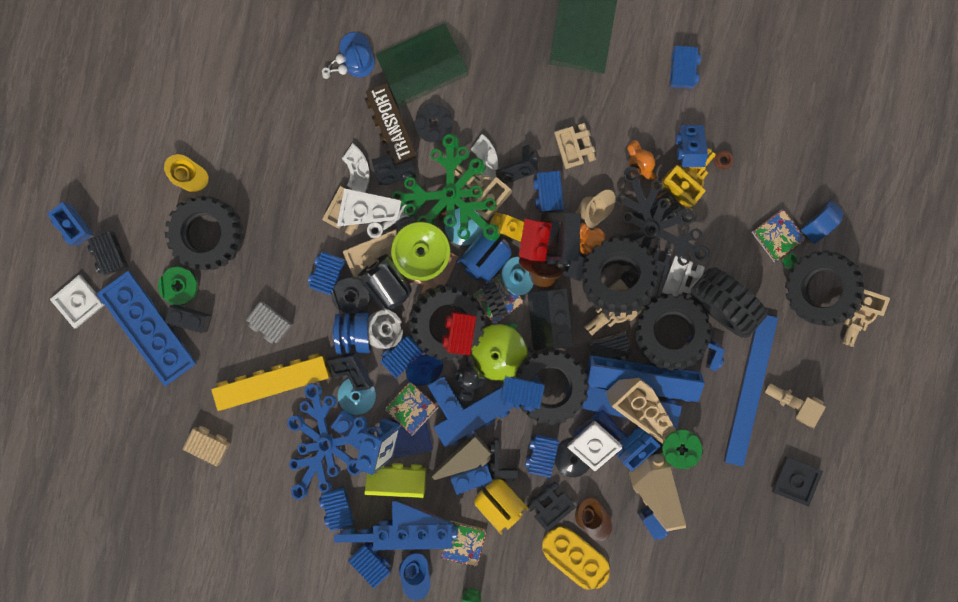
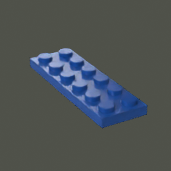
[97,271,198,386]

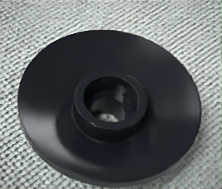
[555,439,590,477]

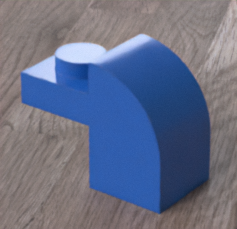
[801,200,844,244]

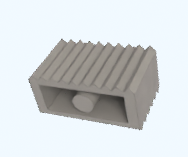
[246,301,293,344]

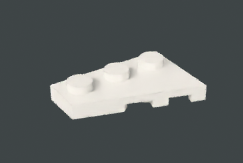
[337,188,402,226]

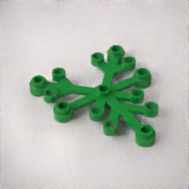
[391,134,500,241]

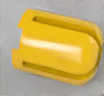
[474,479,529,535]

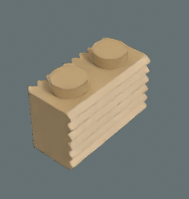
[182,426,230,466]

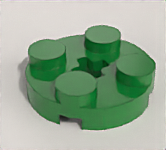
[158,267,198,305]
[663,430,702,469]

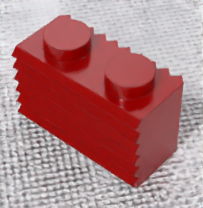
[519,219,552,261]
[442,311,477,356]

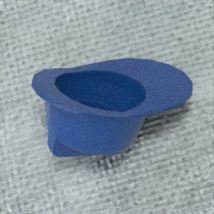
[340,32,375,78]
[398,553,430,600]

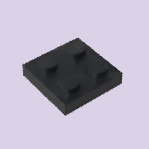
[772,456,823,507]

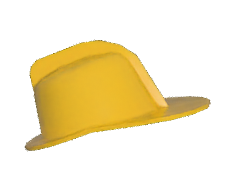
[164,154,209,192]

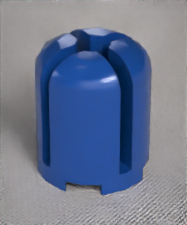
[457,231,512,286]

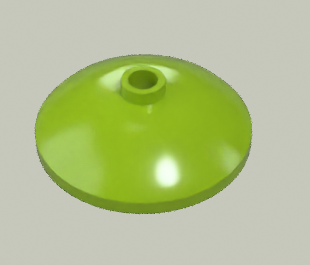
[391,222,450,281]
[471,324,528,381]

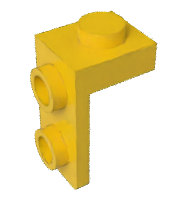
[489,212,524,242]

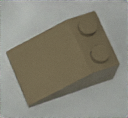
[432,433,491,480]

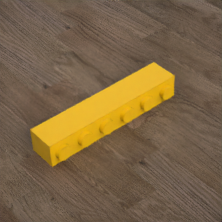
[211,353,331,411]

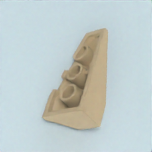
[606,378,676,444]
[629,453,686,531]

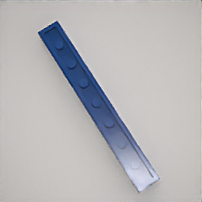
[724,315,778,467]

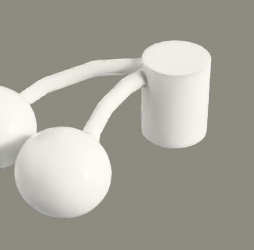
[322,54,348,79]

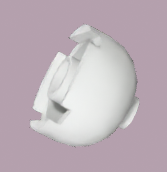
[368,310,403,349]

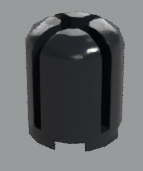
[358,254,412,310]

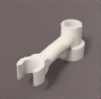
[367,204,412,238]

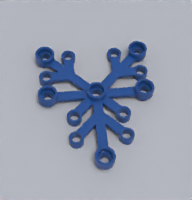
[287,383,383,500]

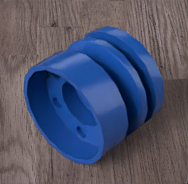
[332,313,371,354]

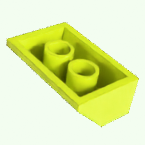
[365,463,426,498]

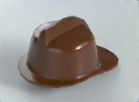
[519,257,563,289]
[575,498,612,541]

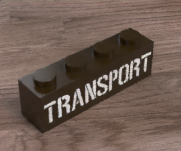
[364,83,417,165]

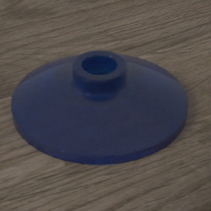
[406,354,443,386]

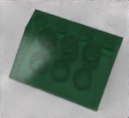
[548,0,617,74]
[375,23,468,107]

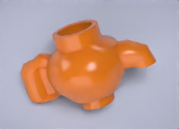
[627,140,657,181]
[579,223,605,255]

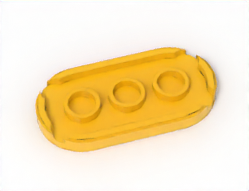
[542,526,610,590]

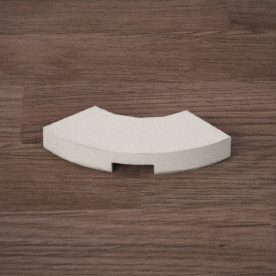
[471,134,498,180]
[342,144,370,193]

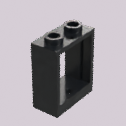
[541,213,581,265]

